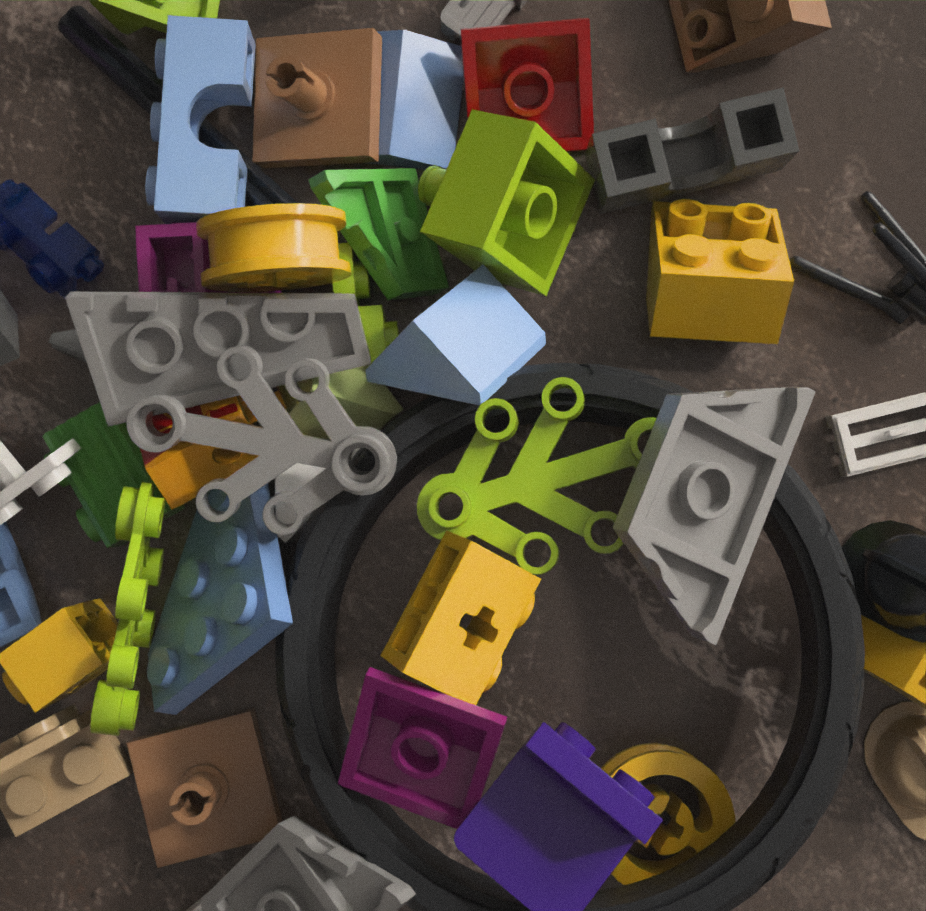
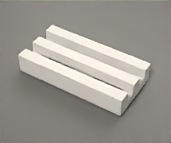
[826,392,926,477]

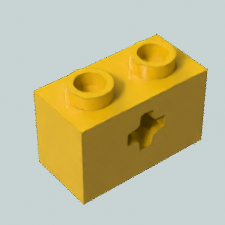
[380,530,541,705]
[0,598,118,713]

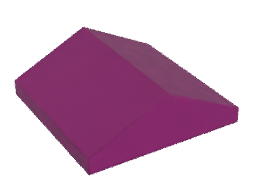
[338,667,507,829]

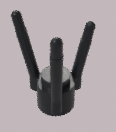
[789,191,926,325]

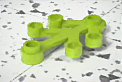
[417,377,657,575]
[90,482,165,736]

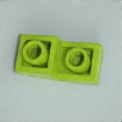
[332,243,399,365]

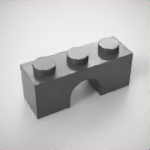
[584,87,800,214]

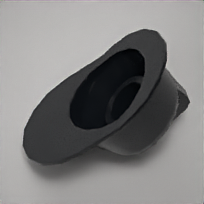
[841,520,926,643]

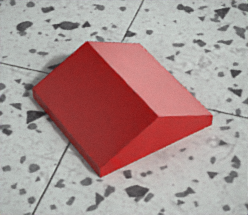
[460,18,594,151]

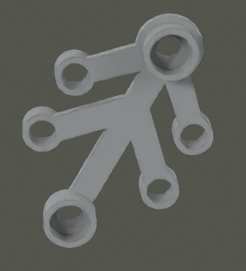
[127,345,397,535]

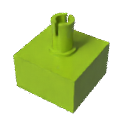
[418,109,595,296]

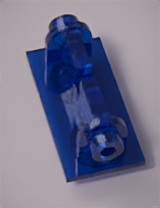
[0,179,105,298]

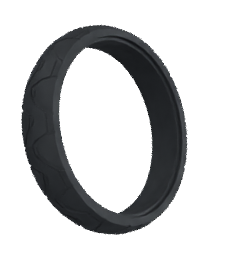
[275,363,865,911]

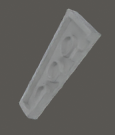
[65,291,371,426]

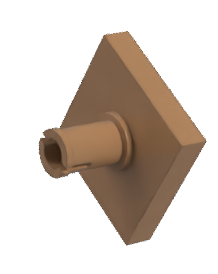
[252,28,382,168]
[126,707,283,868]

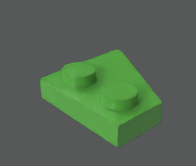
[308,168,449,301]

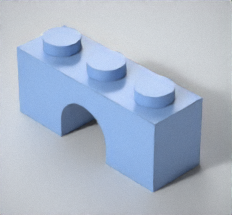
[145,15,256,224]

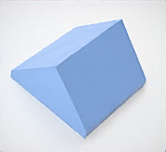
[365,265,546,405]

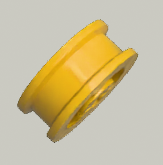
[196,203,351,292]
[601,743,736,885]

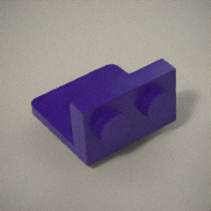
[454,722,663,911]

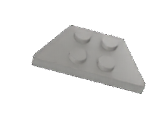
[613,387,816,645]
[200,816,416,911]

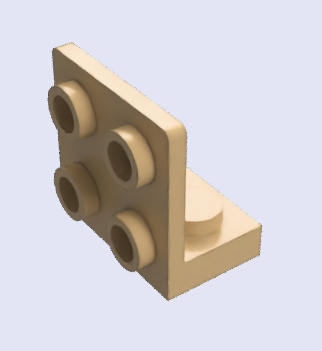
[0,704,133,837]

